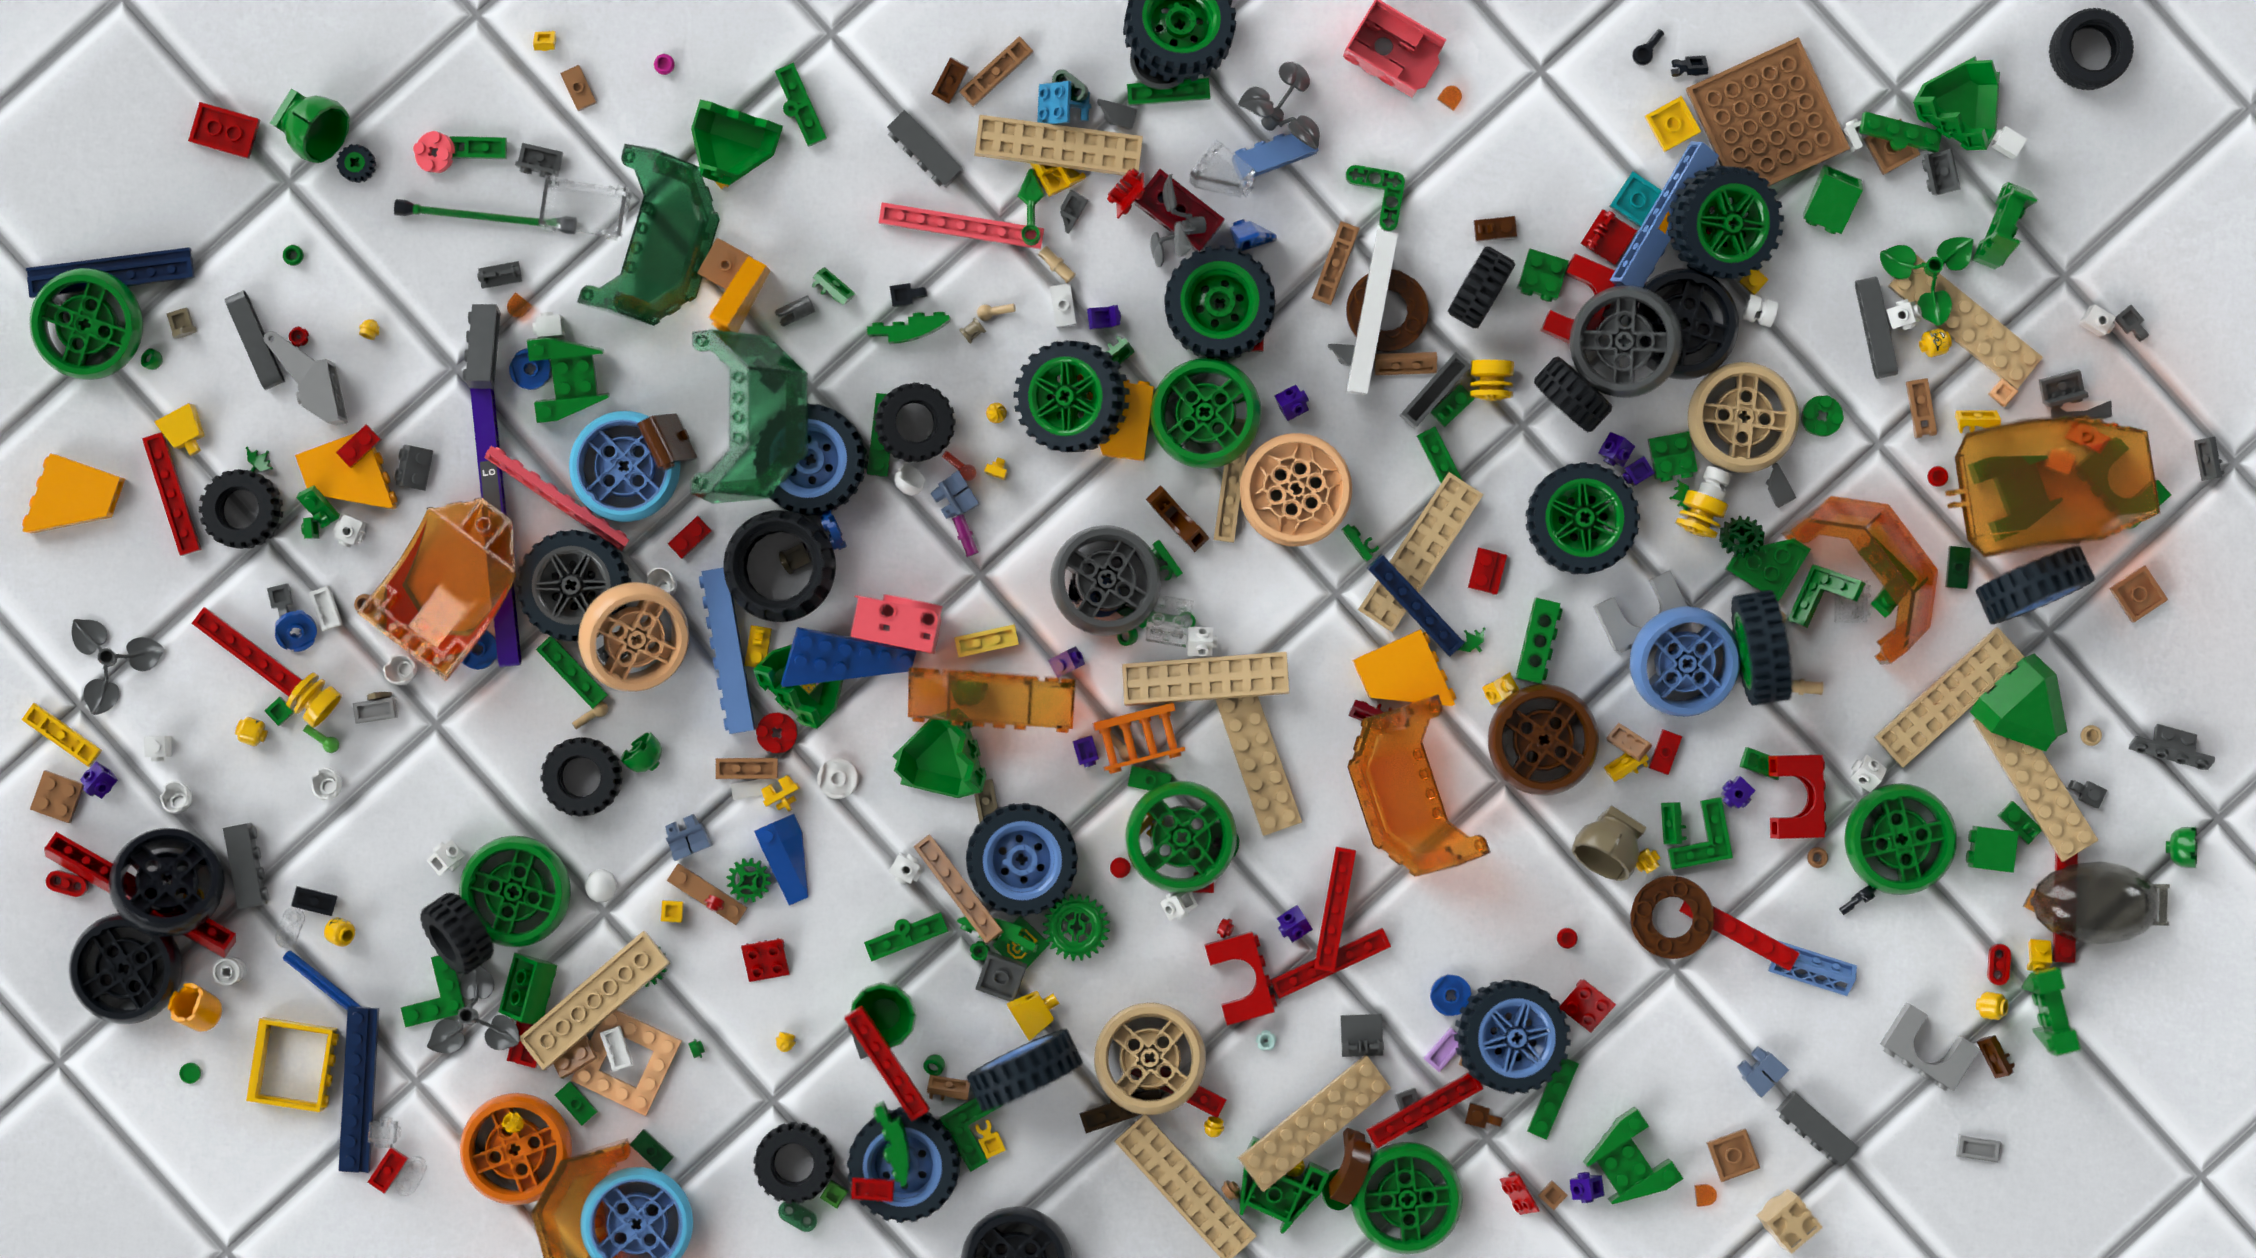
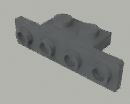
[2129,724,2215,770]

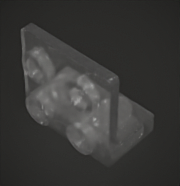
[1834,580,1871,623]
[1146,595,1194,647]

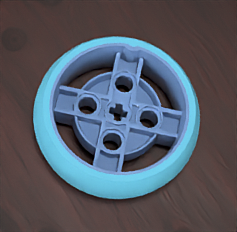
[569,411,681,522]
[580,1167,693,1258]

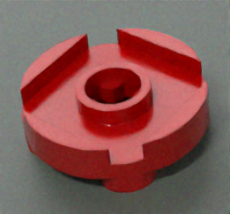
[756,712,798,753]

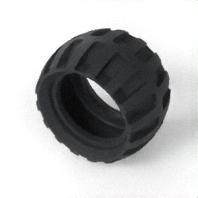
[723,510,836,622]

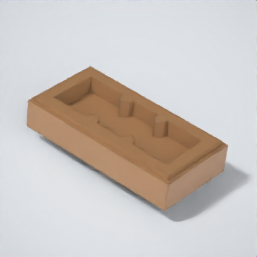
[560,65,597,111]
[1606,723,1652,762]

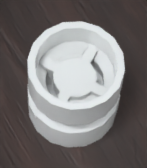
[1742,294,1779,328]
[1698,466,1732,501]
[213,957,247,986]

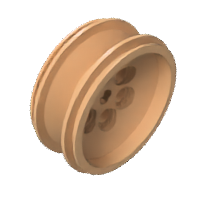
[1240,433,1352,546]

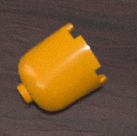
[168,983,222,1032]

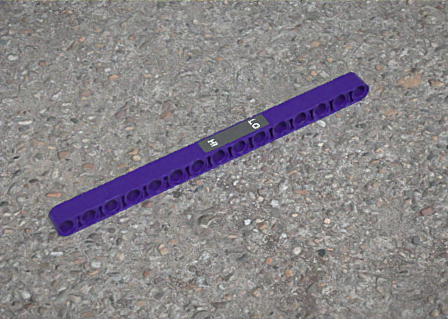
[470,388,522,667]

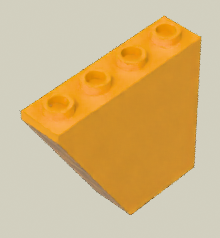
[709,256,771,337]
[1077,374,1154,461]
[295,432,398,509]
[22,453,125,533]
[1352,629,1457,706]

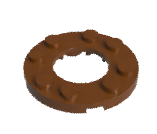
[1346,269,1429,352]
[1630,876,1714,959]

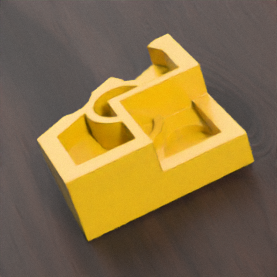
[1030,163,1086,197]

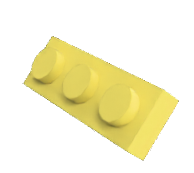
[954,624,1019,658]

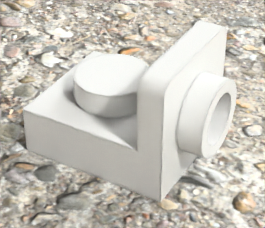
[1842,118,1863,153]

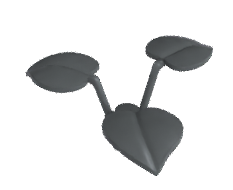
[1238,62,1320,149]
[1150,174,1206,267]
[72,619,164,715]
[427,965,520,1053]

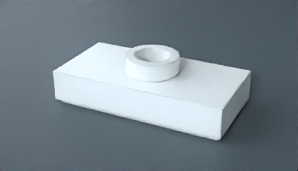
[1050,283,1076,328]
[309,586,343,632]
[600,1026,634,1072]

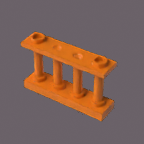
[1092,703,1186,774]

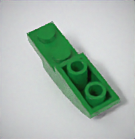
[867,312,950,344]
[957,917,1040,954]
[873,1100,910,1187]

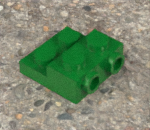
[1517,249,1569,302]
[1648,432,1698,482]

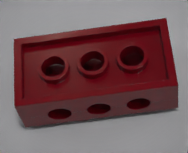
[1134,169,1225,253]

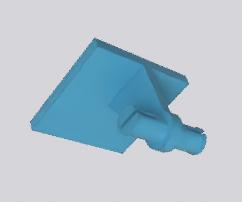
[1037,81,1091,124]

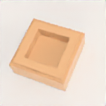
[1988,378,2018,407]

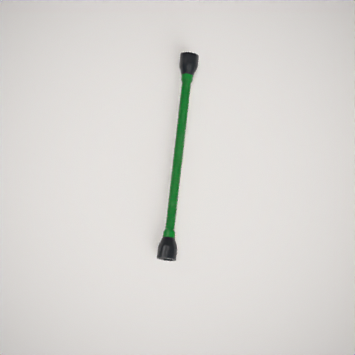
[394,199,577,234]

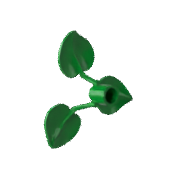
[1880,237,1973,326]

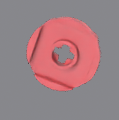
[413,131,455,173]

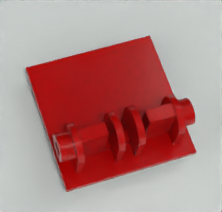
[1107,168,1145,219]
[1580,209,1637,265]
[741,938,790,982]
[1559,979,1616,1033]
[1499,1171,1540,1215]

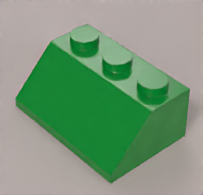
[498,952,557,1024]

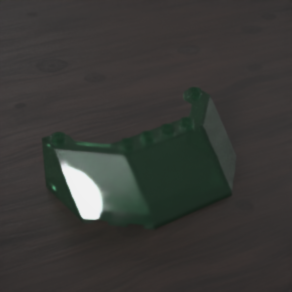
[577,144,720,326]
[691,329,808,504]

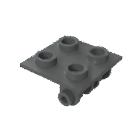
[1340,1014,1384,1057]

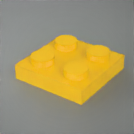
[1645,96,1701,152]

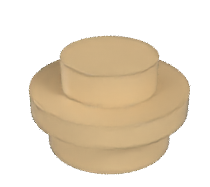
[2080,725,2102,746]

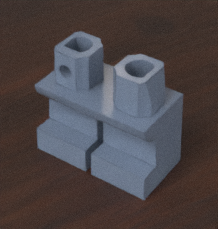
[930,470,980,519]
[665,814,713,861]
[1737,1046,1789,1098]

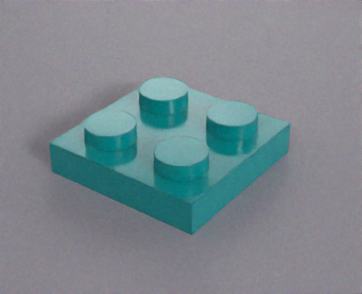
[1609,171,1662,227]

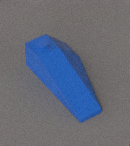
[1230,219,1277,252]
[754,814,808,906]

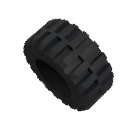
[1448,247,1516,329]
[1534,357,1612,432]
[874,383,956,462]
[199,469,283,549]
[540,737,623,816]
[420,893,494,974]
[753,1122,835,1204]

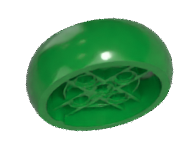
[29,268,143,380]
[1150,358,1261,469]
[1125,781,1237,893]
[1844,783,1957,895]
[459,836,571,947]
[1351,1142,1463,1254]

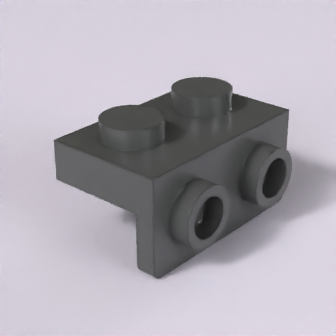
[515,143,564,179]
[1922,149,1961,195]
[2038,369,2089,409]
[394,445,433,491]

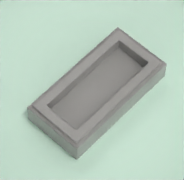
[353,697,398,724]
[1956,1135,2001,1162]

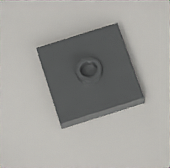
[975,951,1028,1002]

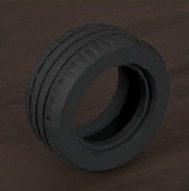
[2049,8,2134,90]

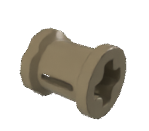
[959,317,986,344]

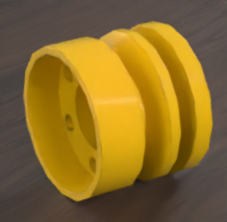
[1470,359,1514,401]
[1675,490,1729,538]
[286,672,342,728]

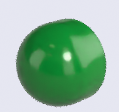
[141,348,163,370]
[1117,628,1138,646]
[923,1054,945,1076]

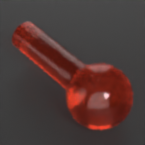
[942,451,976,481]

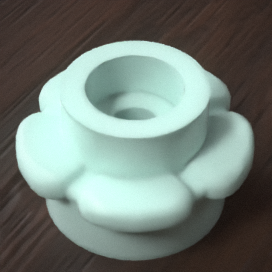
[1256,1030,1276,1051]

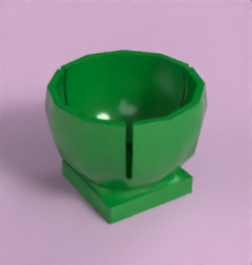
[270,88,350,163]
[850,982,917,1048]

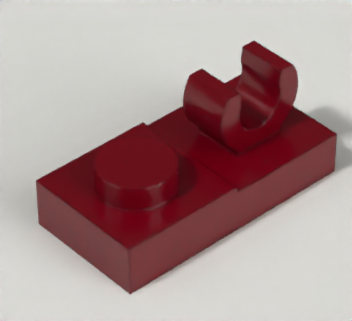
[1348,699,1393,731]

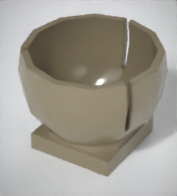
[1571,805,1647,881]

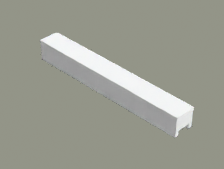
[1346,229,1398,396]

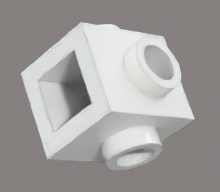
[1886,299,1922,330]
[334,514,367,548]
[1187,627,1217,657]
[1850,755,1887,792]
[427,840,465,876]
[889,853,922,885]
[1160,892,1198,920]

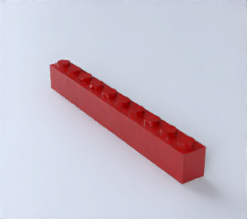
[44,832,236,958]

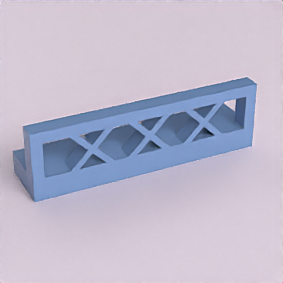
[1768,941,1857,996]

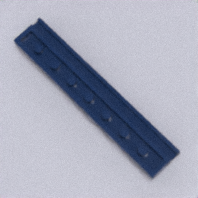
[26,247,195,298]
[338,1006,379,1173]

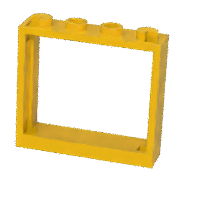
[246,1017,339,1112]

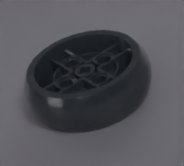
[1627,269,1739,380]
[109,828,225,937]
[69,913,183,1024]
[961,1207,1072,1258]

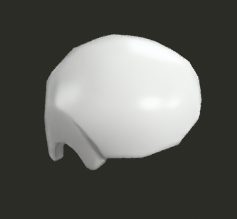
[895,464,926,496]
[647,567,677,595]
[383,654,417,685]
[312,768,342,800]
[160,781,192,814]
[585,869,617,903]

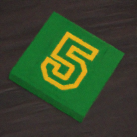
[992,915,1050,969]

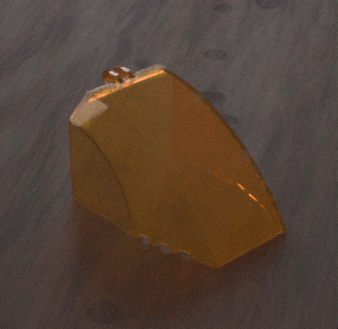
[1945,415,2160,557]

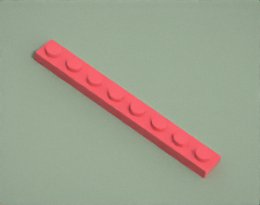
[878,202,1044,250]
[484,446,629,551]

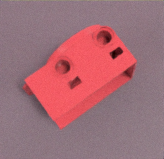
[1343,0,1446,98]
[850,594,943,654]

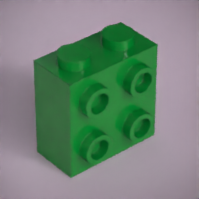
[1966,826,2019,873]

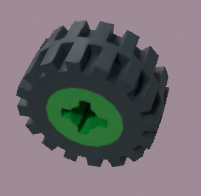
[336,144,376,183]

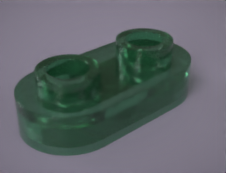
[778,1201,818,1232]

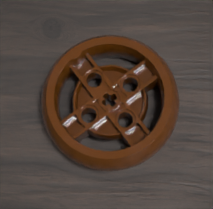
[1488,684,1599,796]

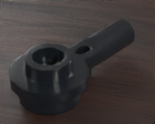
[1632,29,1665,66]
[1068,573,1081,604]
[1839,885,1877,915]

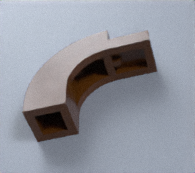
[1146,485,1209,552]
[1329,1127,1371,1205]

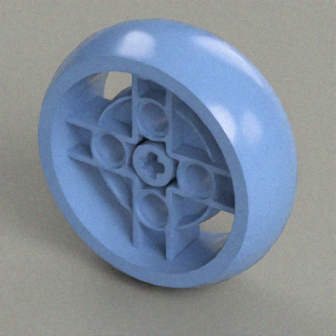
[1630,606,1741,717]

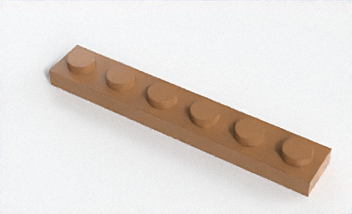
[914,834,1003,944]

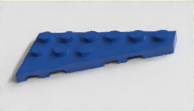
[781,627,916,687]

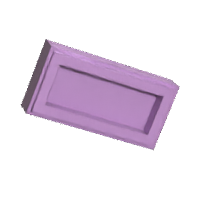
[1424,1027,1459,1072]

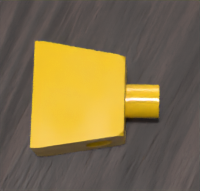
[154,403,204,456]
[1007,991,1060,1041]

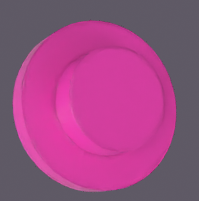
[654,54,675,75]

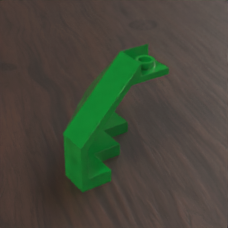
[1913,56,2000,151]
[691,99,783,185]
[753,632,843,729]
[1970,654,2067,751]
[892,707,987,798]

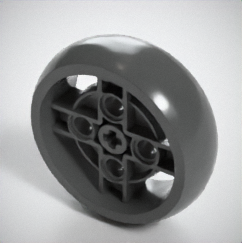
[1570,285,1682,398]
[1050,525,1161,636]

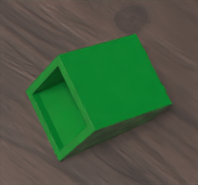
[1803,164,1863,234]

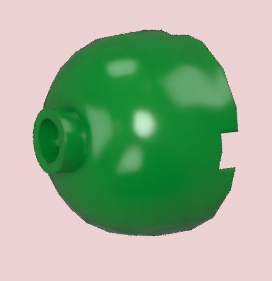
[620,732,662,773]
[2166,827,2197,868]

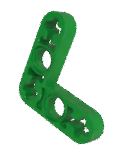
[1345,165,1405,232]

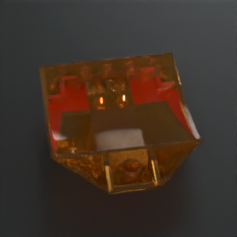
[357,497,516,681]

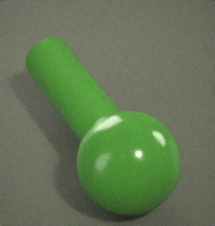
[303,724,339,753]

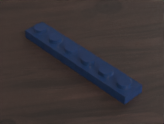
[1367,554,1465,657]

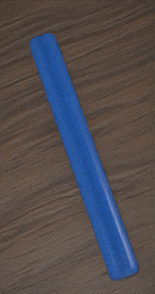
[283,951,361,1010]

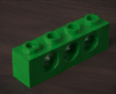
[1515,598,1563,684]

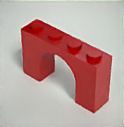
[1540,254,1616,344]
[1768,755,1827,839]
[1204,931,1277,1025]

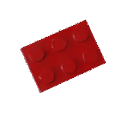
[188,102,261,159]

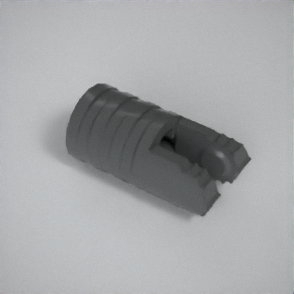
[775,295,816,326]

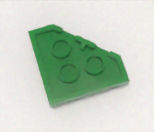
[1725,538,1811,602]

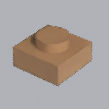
[1538,1180,1568,1210]

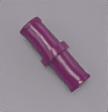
[952,514,979,557]

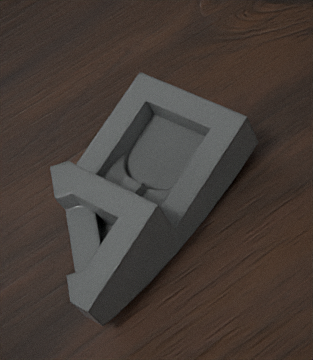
[1097,99,1137,130]
[1060,189,1089,234]
[1328,344,1355,366]
[1766,463,1796,508]

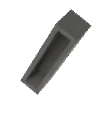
[887,110,963,188]
[463,304,501,389]
[1399,352,1471,429]
[223,823,269,909]
[1777,1091,1859,1166]

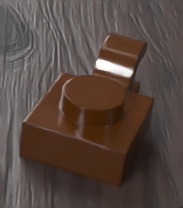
[1465,1103,1503,1129]

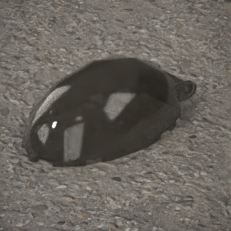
[2030,861,2170,944]

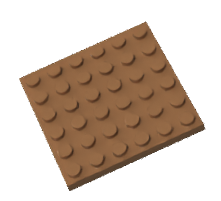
[1685,37,1850,187]

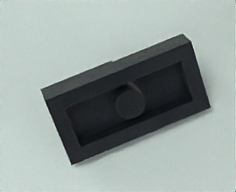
[291,886,338,916]

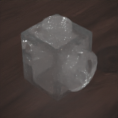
[368,1117,401,1148]

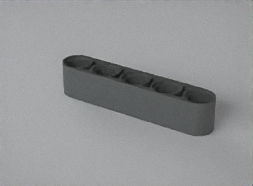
[1855,277,1898,379]
[225,290,285,390]

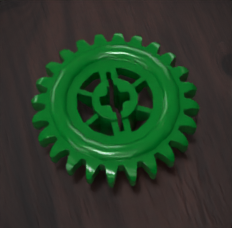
[1043,893,1110,961]

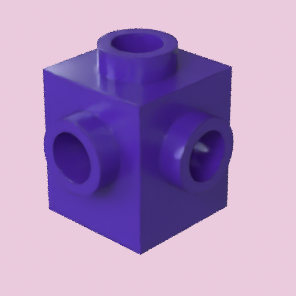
[1274,385,1309,421]
[1598,432,1635,467]
[80,761,118,799]
[1721,776,1756,809]
[1277,905,1313,943]
[1569,1172,1605,1203]

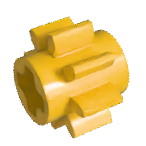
[1636,848,1660,874]

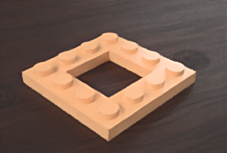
[571,1010,682,1116]

